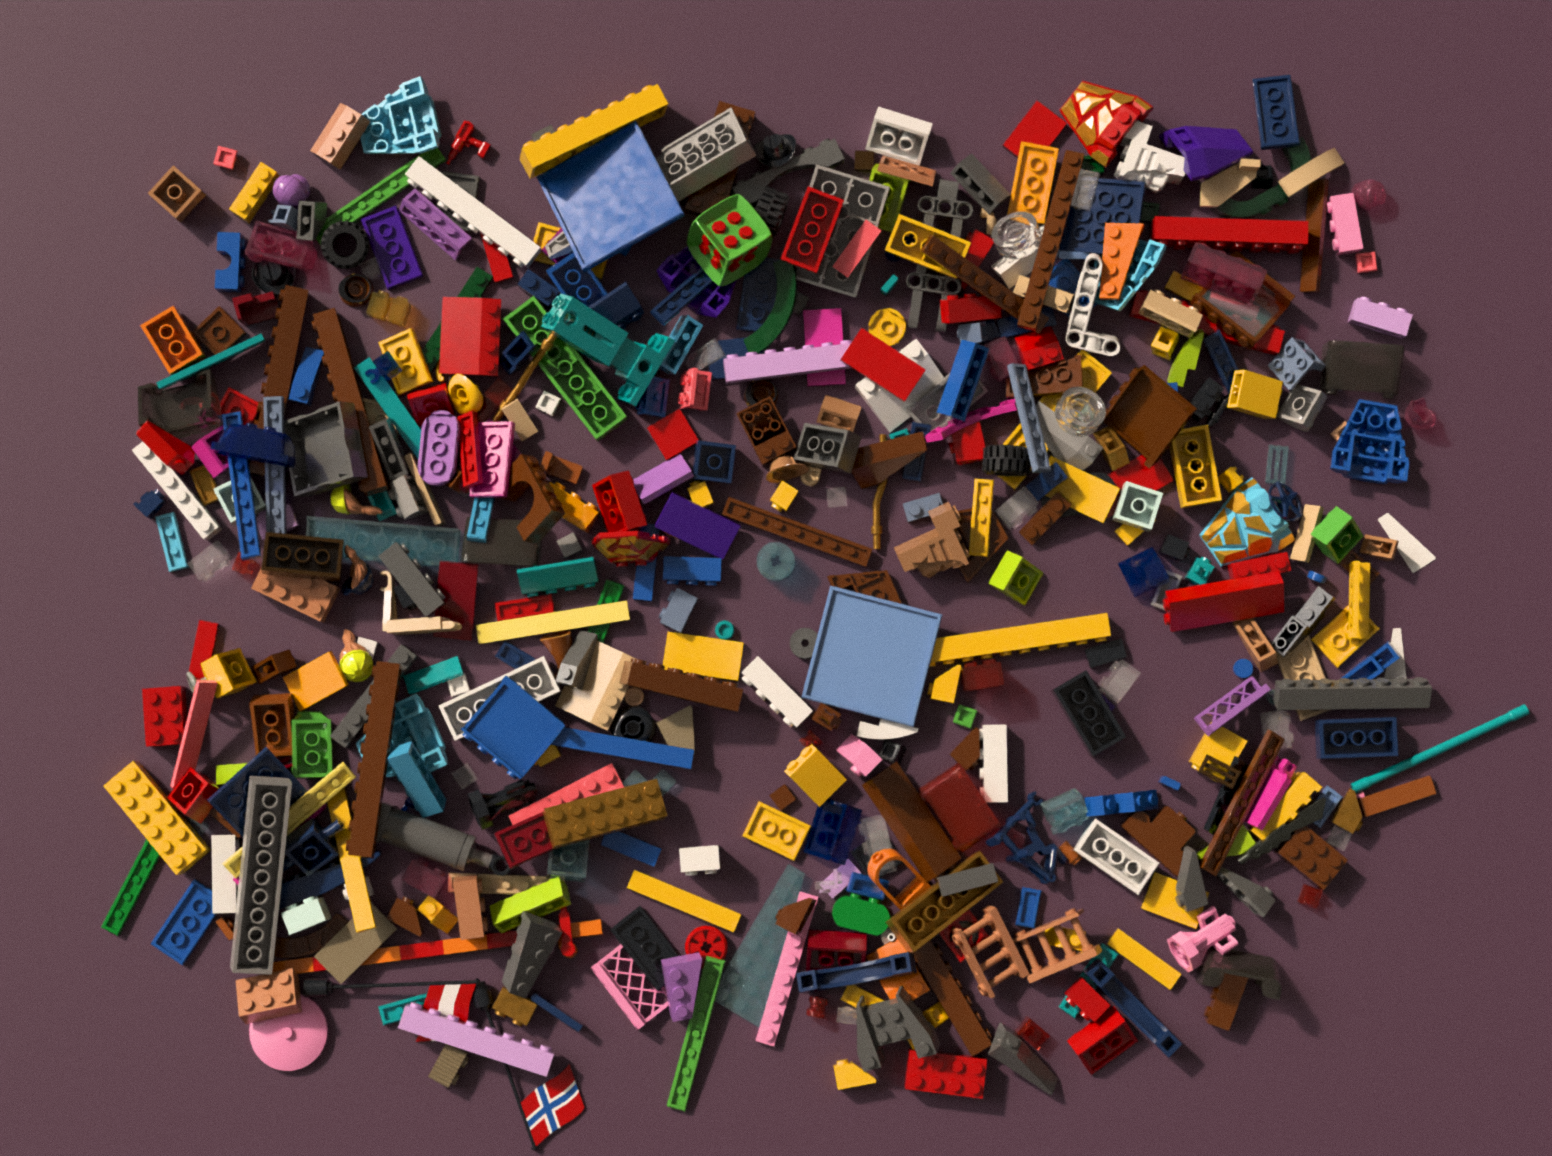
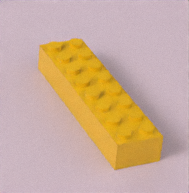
[520,84,668,179]

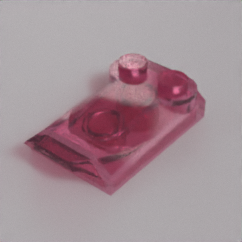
[245,220,318,270]

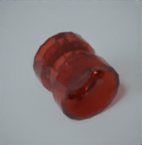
[806,995,829,1019]

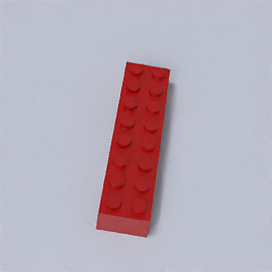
[1150,216,1308,254]

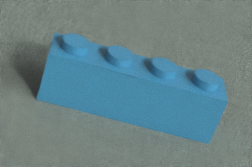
[387,741,446,818]

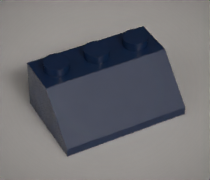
[588,282,644,330]

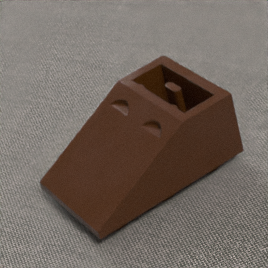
[736,396,796,467]

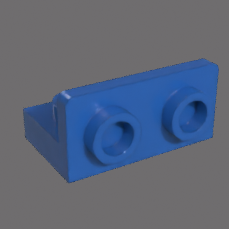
[636,377,670,418]

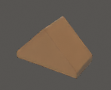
[1360,534,1399,562]

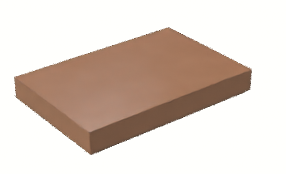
[877,155,937,186]

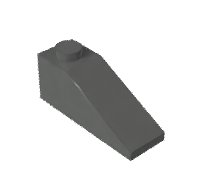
[556,630,598,690]
[1175,846,1208,912]

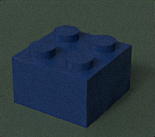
[692,440,736,483]

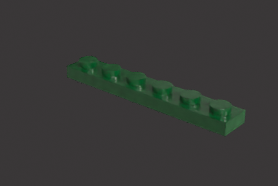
[422,267,493,373]

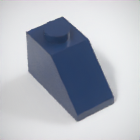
[1026,462,1068,501]

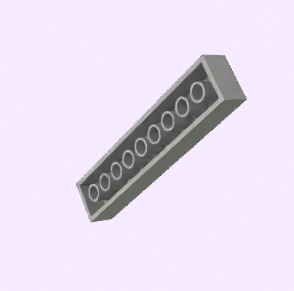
[230,776,292,974]

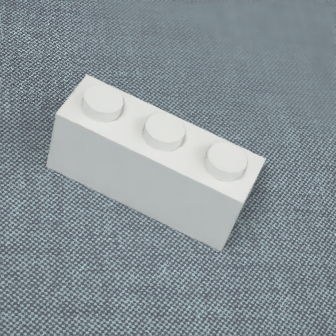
[865,107,933,166]

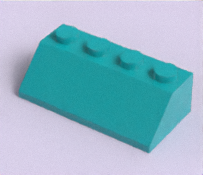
[517,557,599,598]

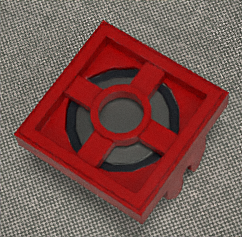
[939,909,989,963]

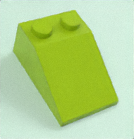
[869,164,910,232]

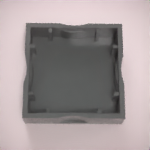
[284,401,368,497]

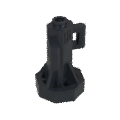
[467,779,538,831]

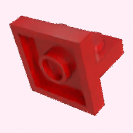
[407,383,454,426]

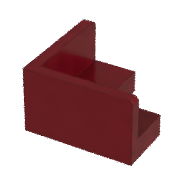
[232,291,279,326]

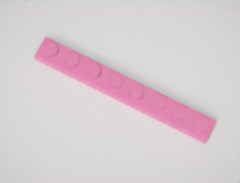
[756,891,818,1046]

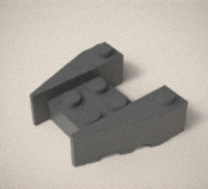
[856,986,940,1072]

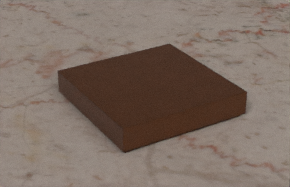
[192,306,247,355]

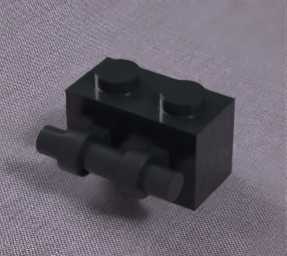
[1190,377,1230,428]

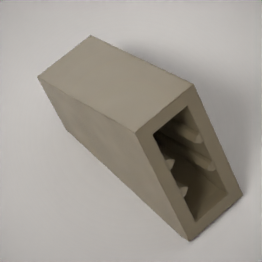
[657,705,695,761]

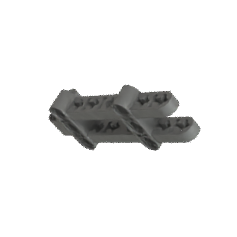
[906,179,973,333]

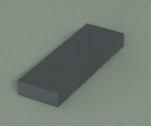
[937,863,998,897]

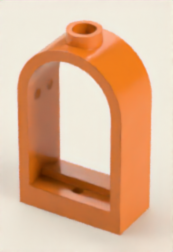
[867,849,931,910]

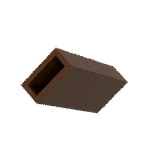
[862,762,961,882]

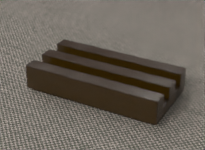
[1198,754,1242,789]

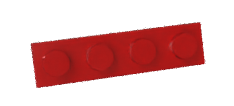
[457,411,483,489]

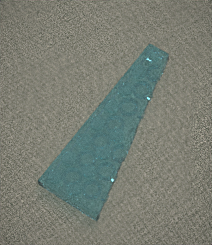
[715,863,805,1027]

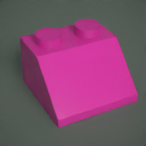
[191,425,251,478]

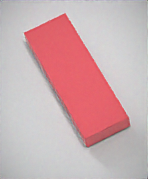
[832,220,882,278]

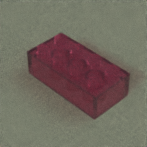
[1180,242,1267,306]

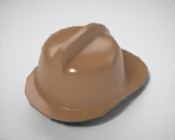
[766,455,809,483]

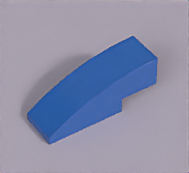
[1341,641,1401,680]

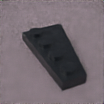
[1203,756,1249,836]

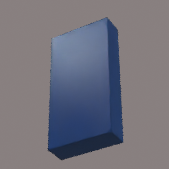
[846,872,890,901]
[1015,887,1042,929]

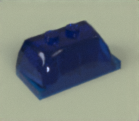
[210,423,295,468]

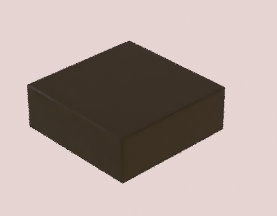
[854,150,874,171]

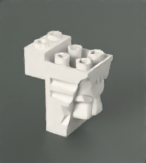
[1114,121,1185,193]

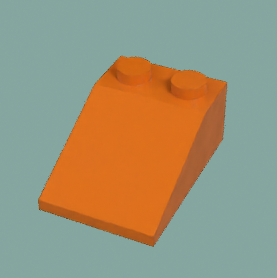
[866,938,930,1001]

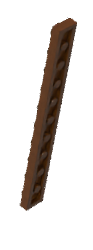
[1017,150,1085,331]

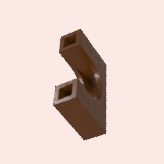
[501,454,565,544]

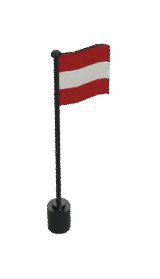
[303,977,480,1042]

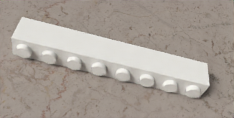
[405,157,541,268]

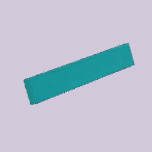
[156,334,266,390]
[354,357,421,459]

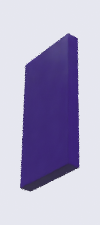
[361,206,424,290]
[655,492,740,559]

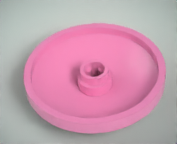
[249,994,328,1071]

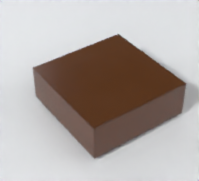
[769,784,796,811]

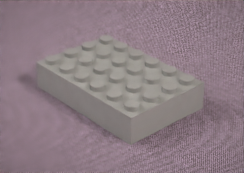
[795,164,890,298]

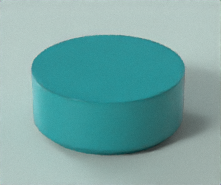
[715,620,734,640]

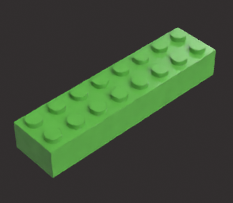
[503,296,628,442]

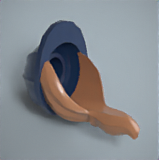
[341,545,374,596]

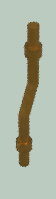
[492,334,557,422]
[871,434,888,549]

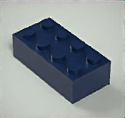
[1315,717,1398,759]

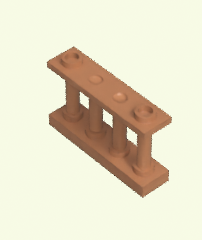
[951,905,1029,998]
[1012,908,1102,983]

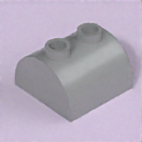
[1276,384,1327,432]
[388,475,428,520]

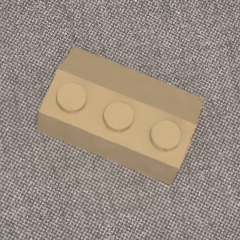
[1138,289,1202,338]

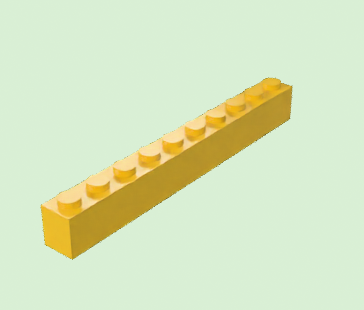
[929,613,1111,667]

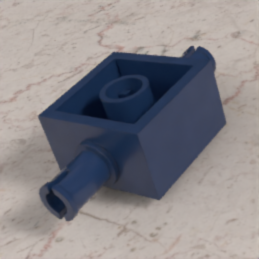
[283,818,345,876]

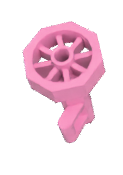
[1167,906,1239,973]

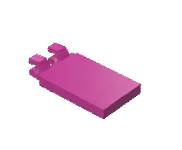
[1244,756,1297,830]

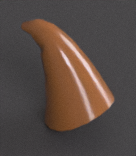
[540,630,572,678]

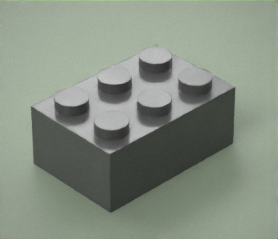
[794,423,862,474]

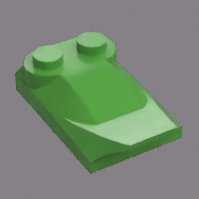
[291,711,332,779]

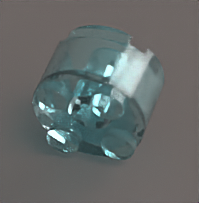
[757,542,795,582]

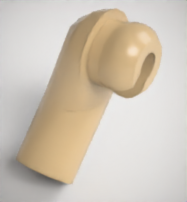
[980,208,996,235]

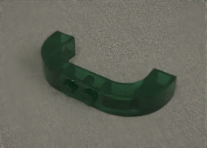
[1208,137,1311,219]

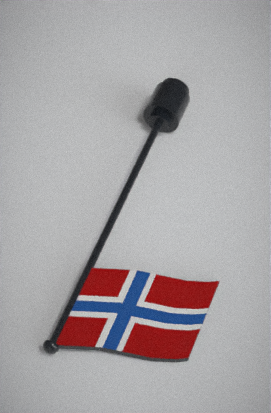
[472,980,585,1151]

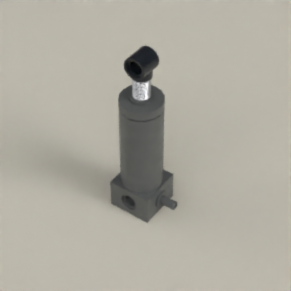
[376,801,511,876]

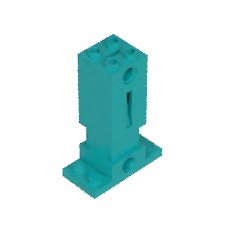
[541,293,675,407]

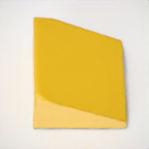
[922,1002,949,1028]

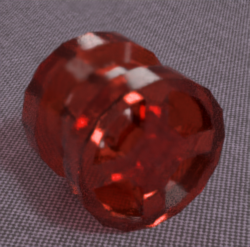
[799,730,823,748]

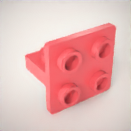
[678,368,712,411]

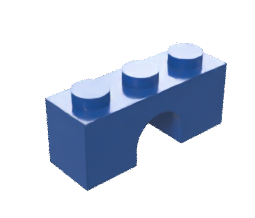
[215,232,247,293]

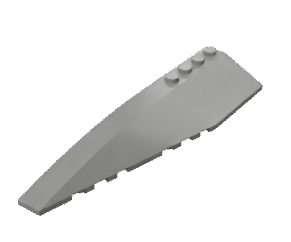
[545,108,756,260]

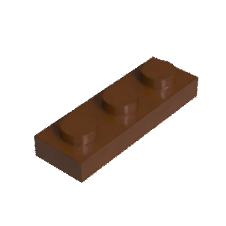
[1019,491,1072,545]

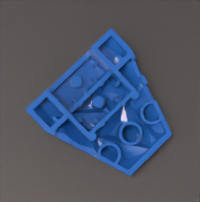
[1330,399,1409,484]

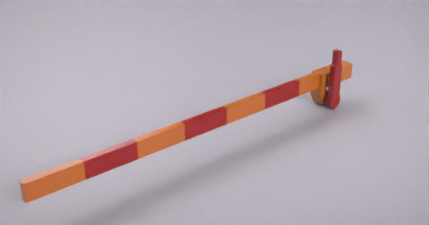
[272,906,603,974]

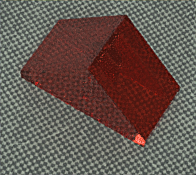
[1015,1016,1050,1050]

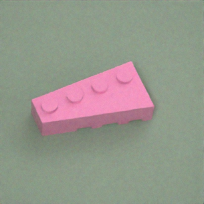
[836,734,882,777]

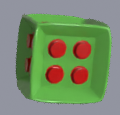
[687,194,772,287]

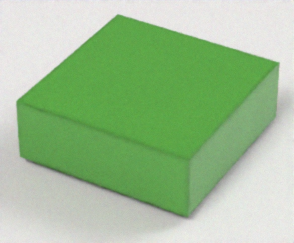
[953,704,977,729]

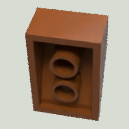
[249,693,294,756]

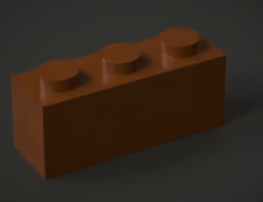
[1204,965,1249,1031]

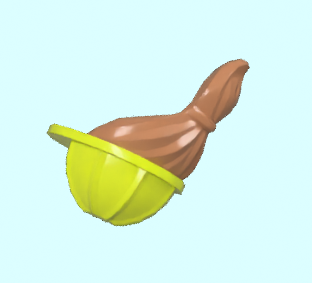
[330,484,382,516]
[339,629,373,682]

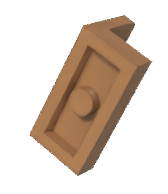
[816,395,861,432]

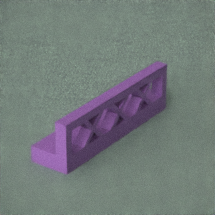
[399,189,472,260]
[1194,676,1271,736]

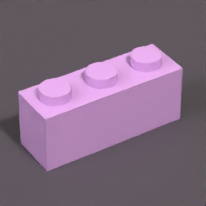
[1347,297,1413,339]

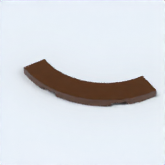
[274,913,349,958]

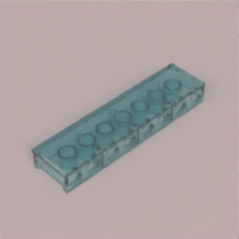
[306,516,461,567]

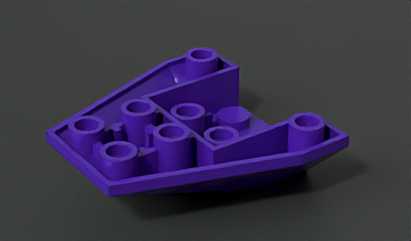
[1159,126,1253,181]

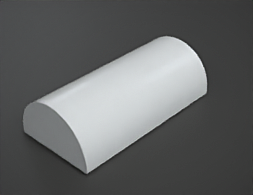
[1074,819,1159,895]

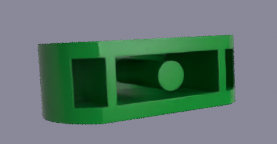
[832,893,890,936]

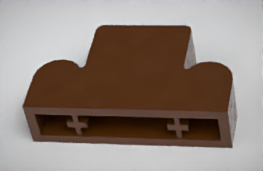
[1120,806,1195,878]

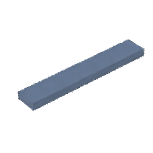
[1007,363,1051,473]

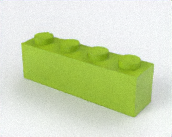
[490,877,571,933]

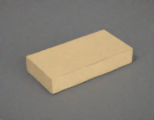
[501,399,538,441]

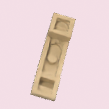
[1278,148,1345,197]

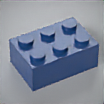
[546,252,608,306]

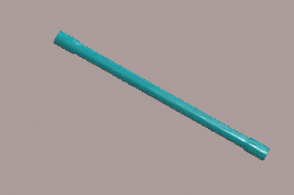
[1350,704,1530,794]

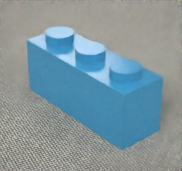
[659,315,703,374]

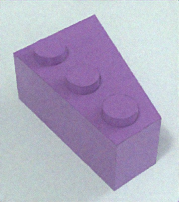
[661,952,702,1022]

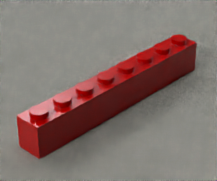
[1129,290,1285,356]

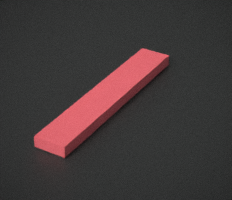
[170,680,217,789]

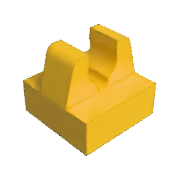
[1218,467,1244,492]

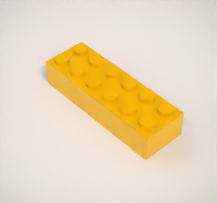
[104,761,211,875]

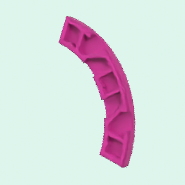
[925,398,1017,443]

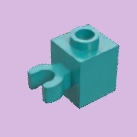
[1184,557,1215,585]

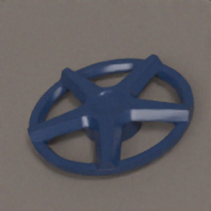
[1268,481,1302,522]

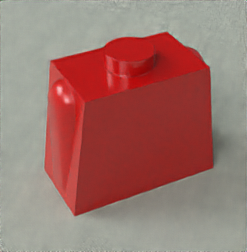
[948,421,985,465]

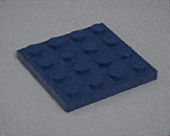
[1059,177,1146,258]
[207,747,308,837]

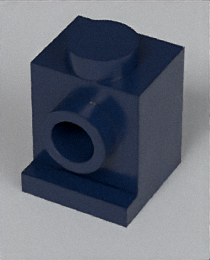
[133,488,167,519]

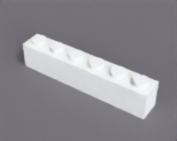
[132,442,223,541]

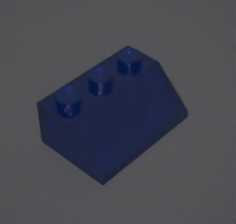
[803,799,862,865]

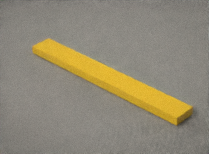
[327,787,377,933]

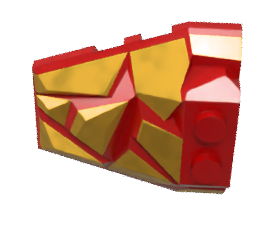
[1059,81,1154,168]
[591,531,670,567]

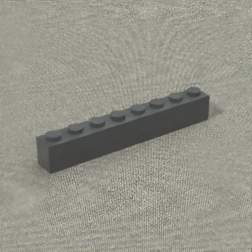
[1273,677,1432,710]

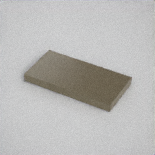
[314,902,397,984]

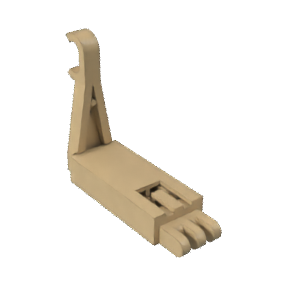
[380,571,462,635]

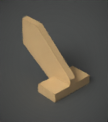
[1200,159,1261,208]

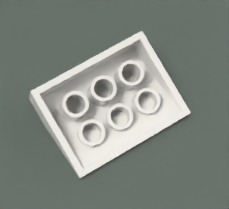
[855,339,944,433]

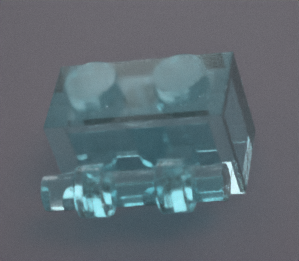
[1040,788,1089,835]

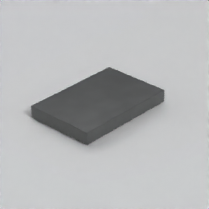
[437,171,480,233]

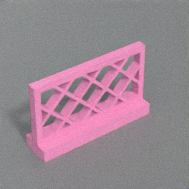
[591,944,668,1030]

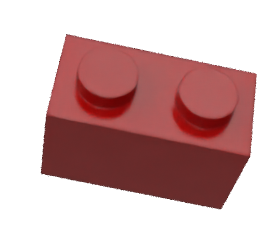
[1064,977,1111,1022]

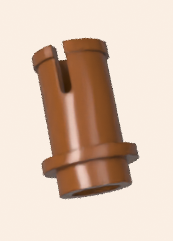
[1059,840,1082,865]

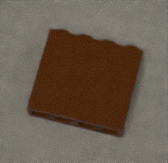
[1097,365,1197,469]

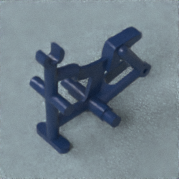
[985,791,1067,884]

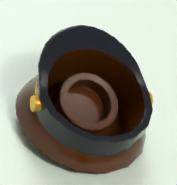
[338,273,373,307]
[744,379,778,407]

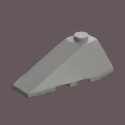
[1036,401,1103,471]

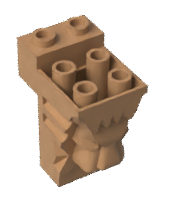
[894,502,970,578]

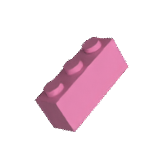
[1326,193,1363,256]

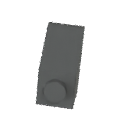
[296,201,327,241]

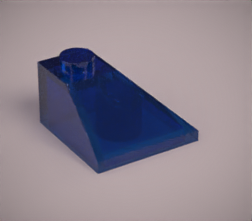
[1118,547,1169,598]

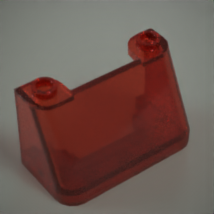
[918,763,1002,853]

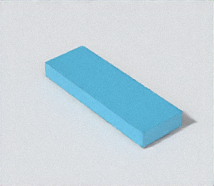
[155,512,189,572]

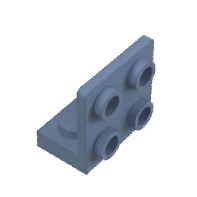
[1268,337,1326,390]

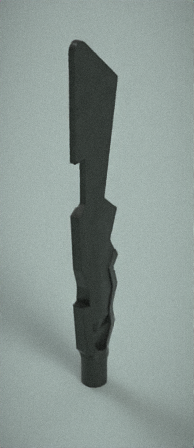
[1238,797,1326,865]

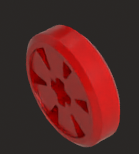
[685,925,728,968]

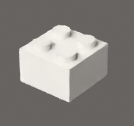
[679,845,721,876]

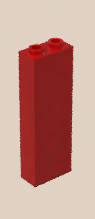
[1163,571,1284,632]

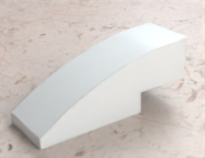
[856,719,918,740]

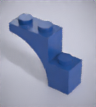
[1084,789,1159,817]

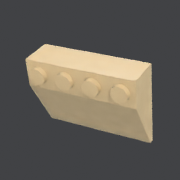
[555,641,636,731]

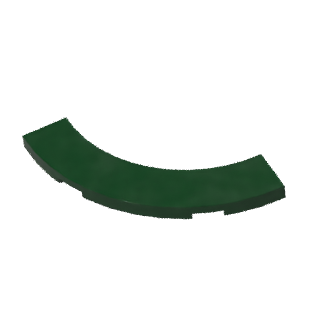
[743,260,797,354]

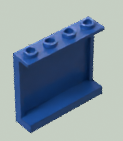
[461,675,567,780]

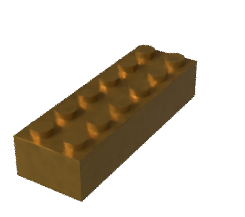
[543,779,667,849]
[885,851,1003,953]

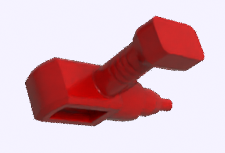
[446,121,491,165]

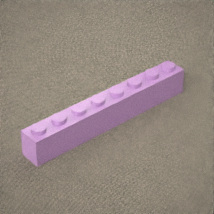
[723,340,852,384]
[398,1002,555,1077]

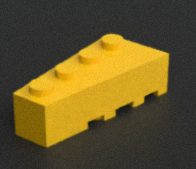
[1248,772,1322,841]

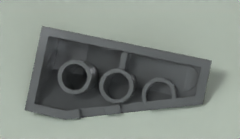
[1216,867,1275,918]
[988,1022,1058,1095]

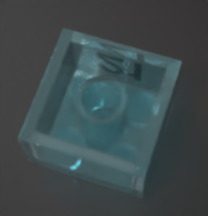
[546,840,589,882]

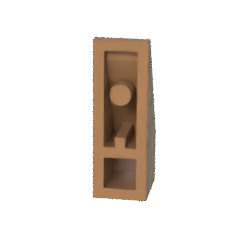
[1232,618,1278,672]

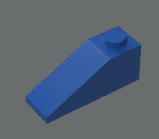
[289,347,324,407]

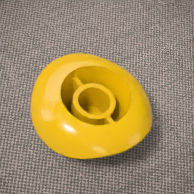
[448,373,483,415]

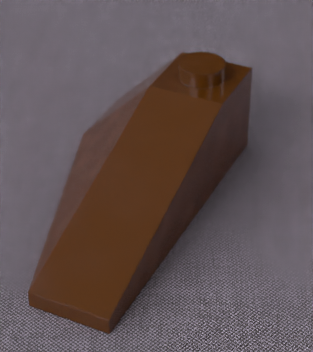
[851,431,928,489]

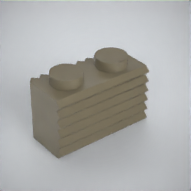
[428,1044,469,1088]

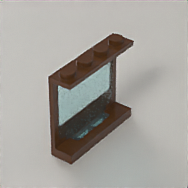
[1190,250,1295,350]

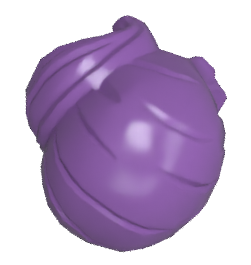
[273,174,310,210]

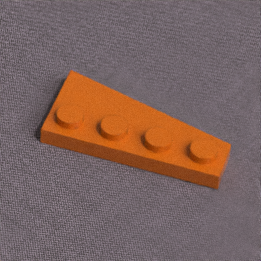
[1099,223,1144,300]

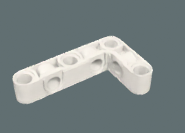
[1066,253,1120,356]

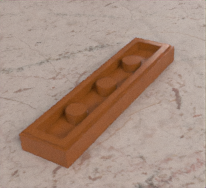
[1358,775,1436,817]

